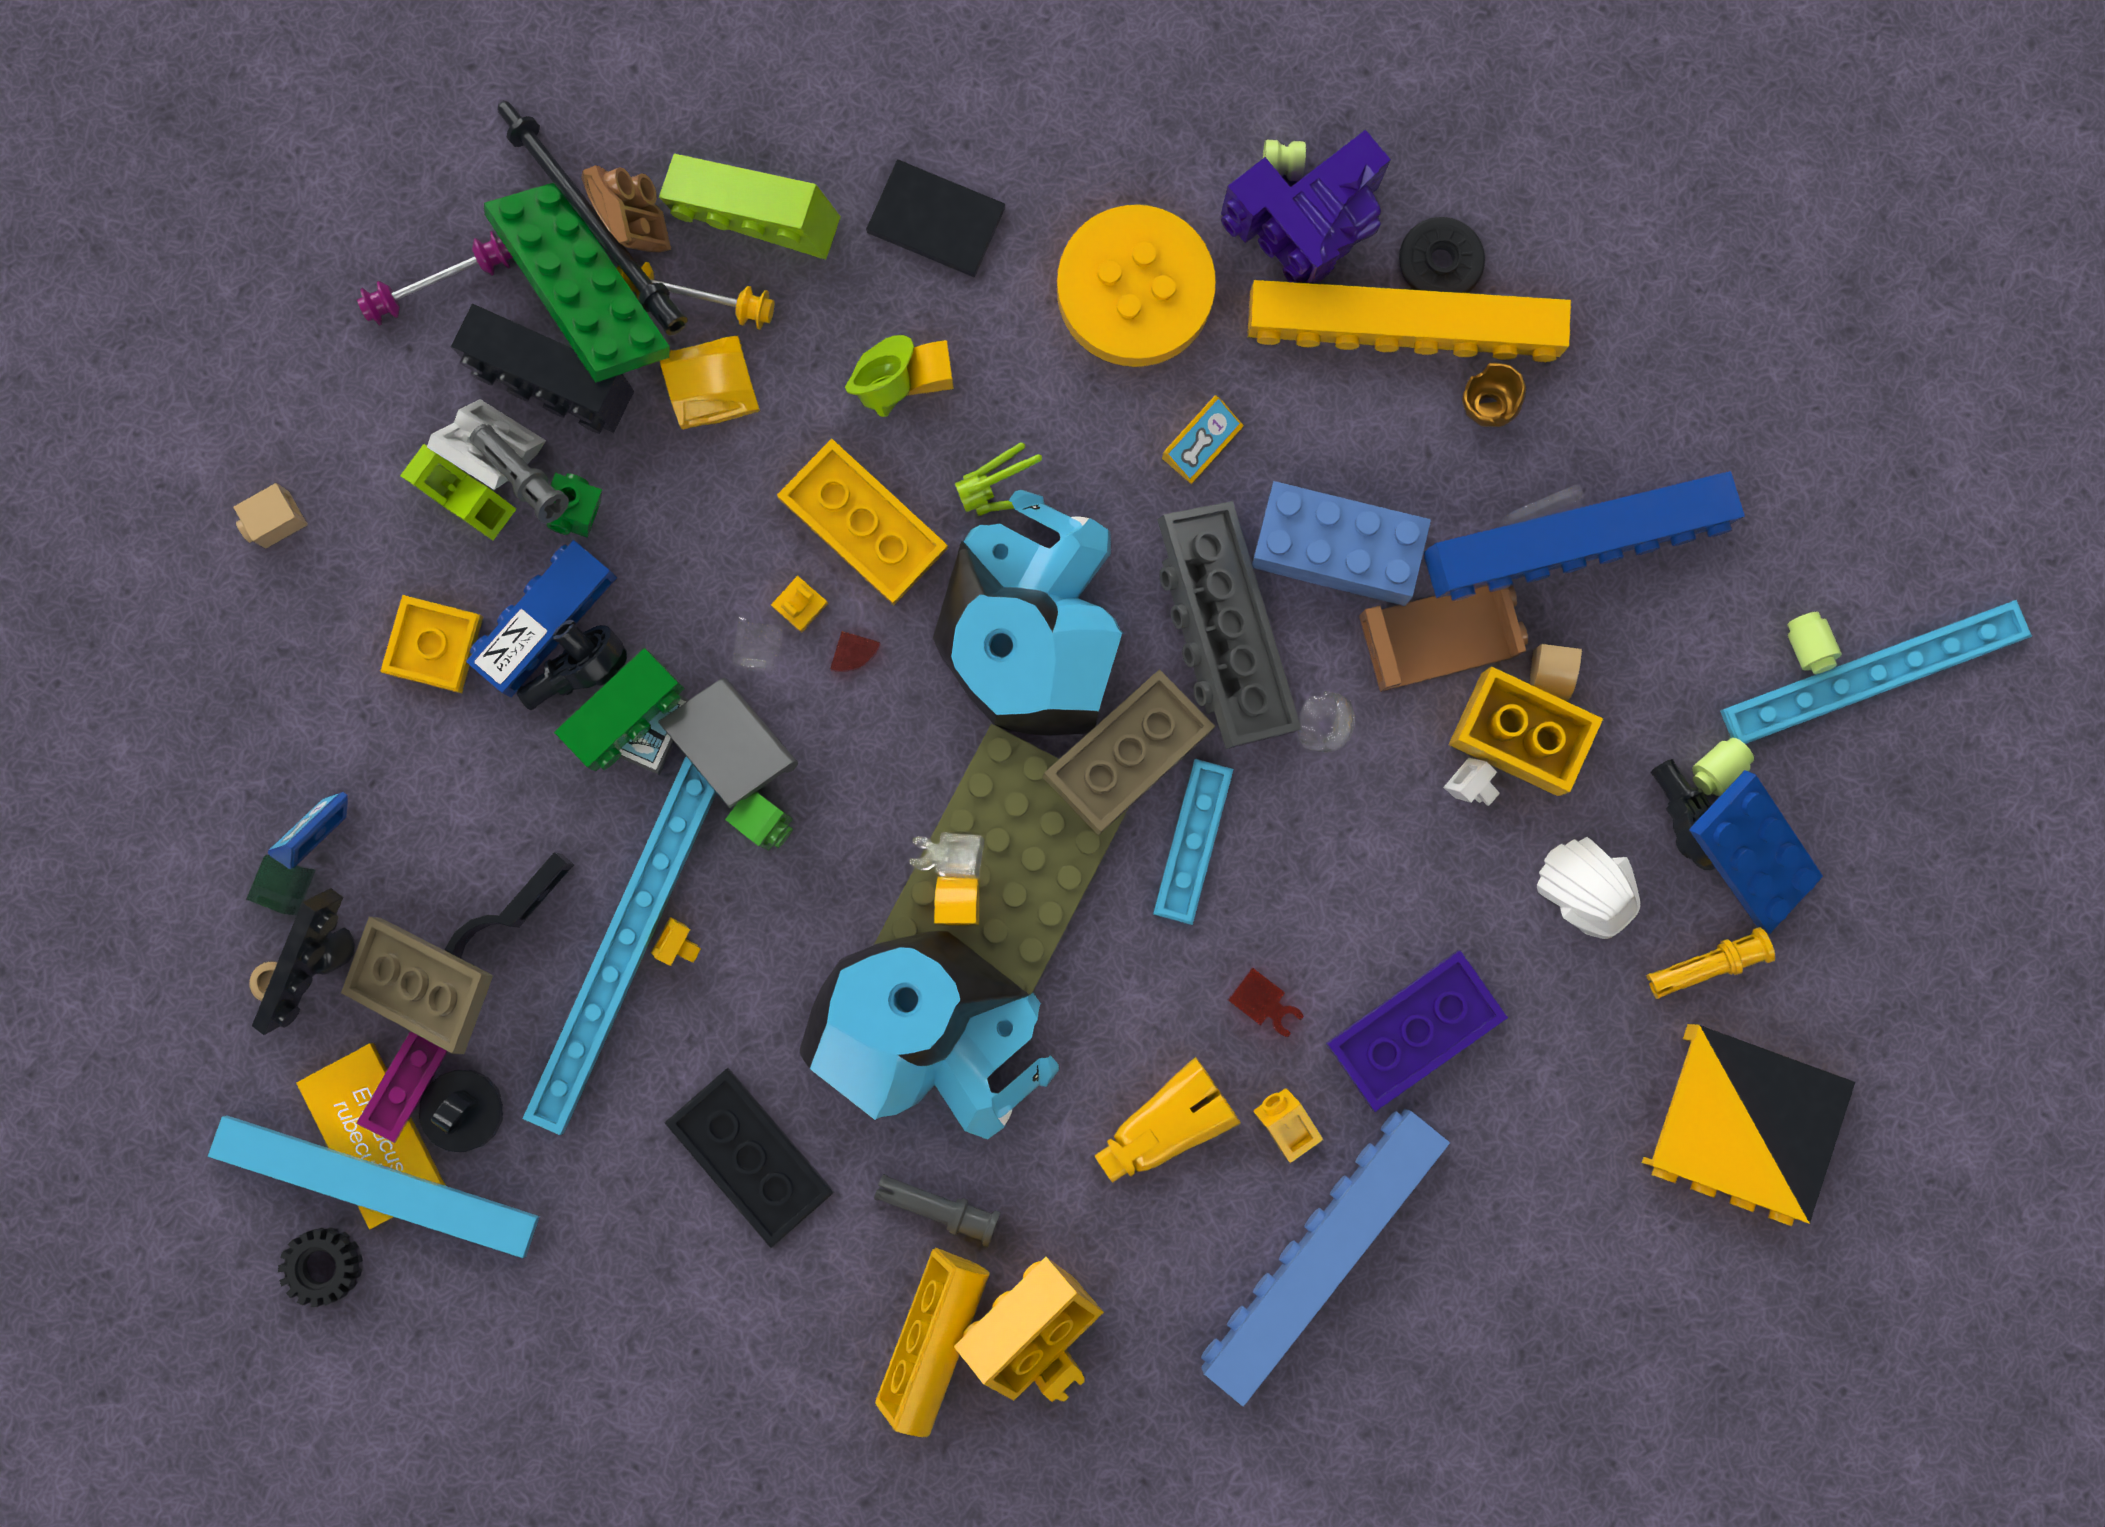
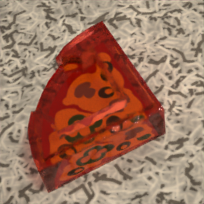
[830,631,881,672]

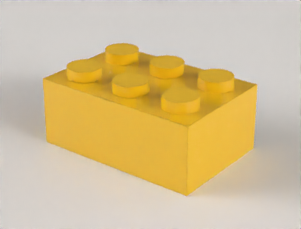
[1449,666,1603,796]
[954,1257,1104,1401]

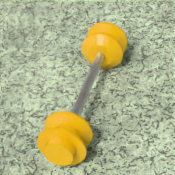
[617,262,775,330]

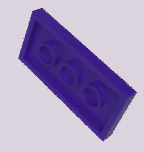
[1326,950,1508,1112]

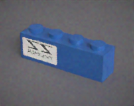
[466,540,617,698]

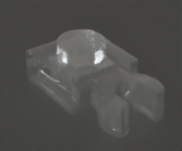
[909,833,985,879]

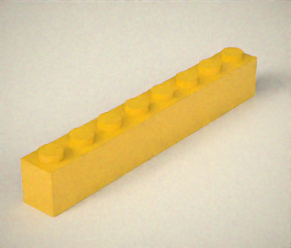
[1248,280,1571,362]

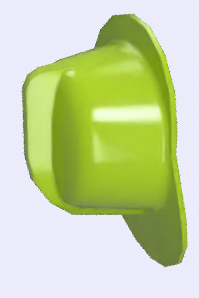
[845,335,914,417]

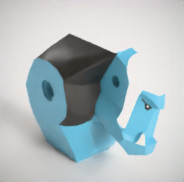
[933,490,1124,736]
[799,931,1060,1139]

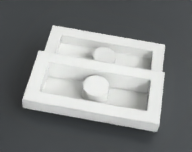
[427,399,546,490]

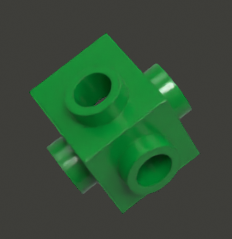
[546,473,602,538]

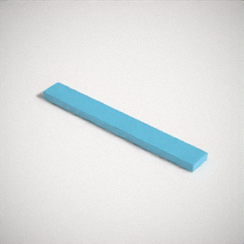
[1720,600,2032,744]
[208,1116,540,1258]

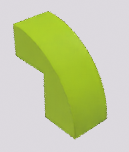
[400,444,516,541]

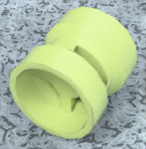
[1263,140,1306,181]

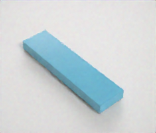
[1153,759,1234,925]

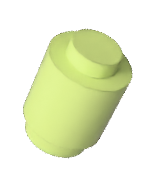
[1787,612,1842,674]
[1692,738,1754,796]

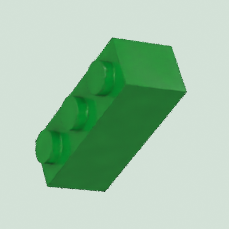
[554,648,685,771]

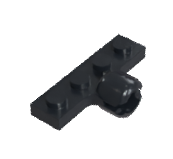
[252,888,355,1035]

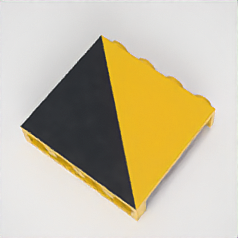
[1642,1024,1855,1226]

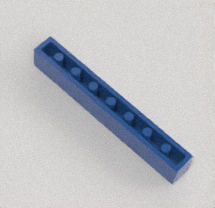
[1423,471,1745,601]

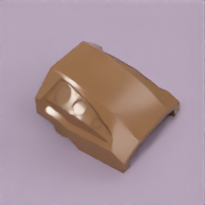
[581,165,671,252]

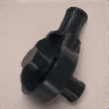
[517,620,627,710]
[1650,759,1716,870]

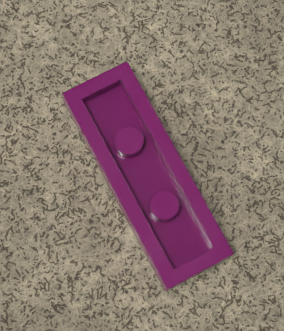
[356,1031,448,1143]

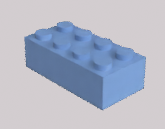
[1252,481,1431,606]

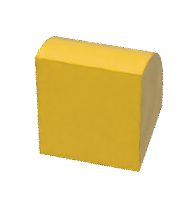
[907,340,954,396]
[934,876,979,925]

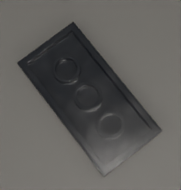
[665,1068,834,1248]

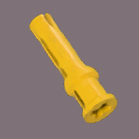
[1646,927,1775,999]

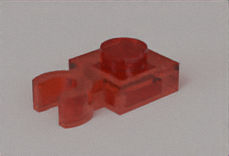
[1227,968,1304,1037]

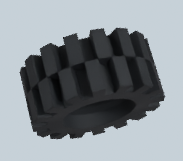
[278,1227,363,1307]

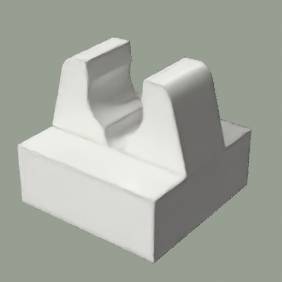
[1443,758,1500,806]

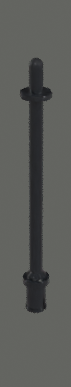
[497,101,688,335]

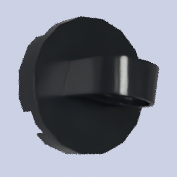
[419,1070,503,1152]

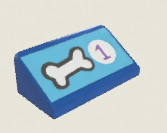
[268,792,348,870]

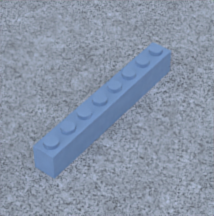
[1201,1109,1450,1407]

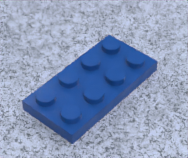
[1689,770,1823,934]

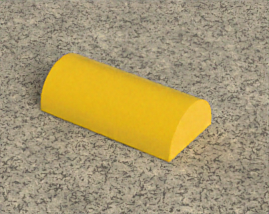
[875,1247,990,1437]

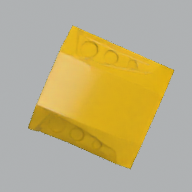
[660,336,760,430]

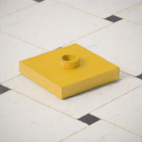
[380,595,484,694]

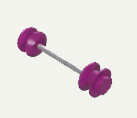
[357,231,513,326]

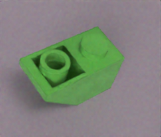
[725,792,793,851]

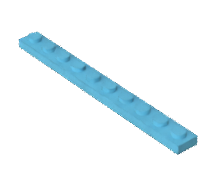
[523,757,716,1135]

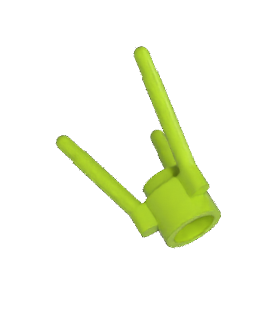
[955,442,1042,516]

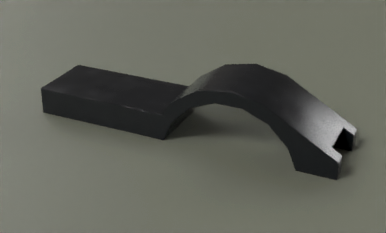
[445,852,574,959]

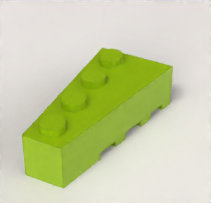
[659,153,841,260]

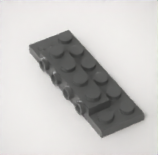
[1157,501,1302,749]

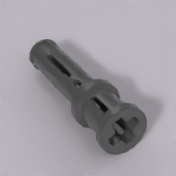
[470,424,569,523]
[874,1174,1001,1248]

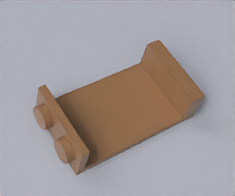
[1359,585,1528,692]

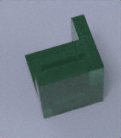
[246,855,316,915]

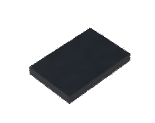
[866,159,1005,278]

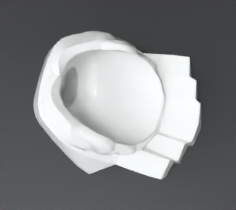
[1537,837,1640,939]

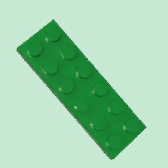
[484,183,670,383]

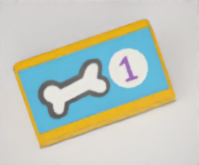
[1162,395,1244,484]

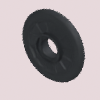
[1399,217,1485,293]

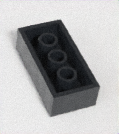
[451,303,634,434]

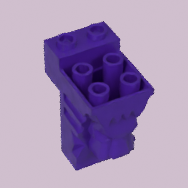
[1221,129,1391,284]

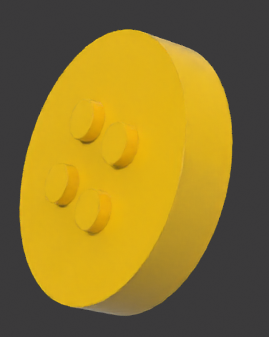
[1057,205,1216,367]

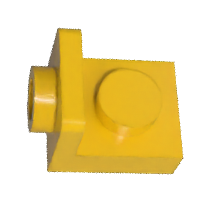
[1254,1088,1323,1163]

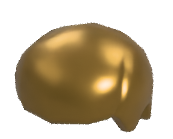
[1462,363,1526,427]

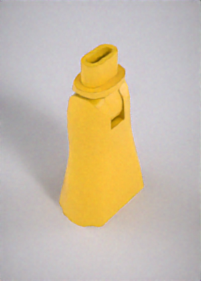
[1094,1057,1241,1183]

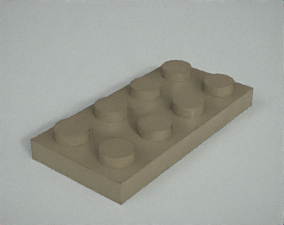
[1043,669,1215,836]
[341,916,493,1054]

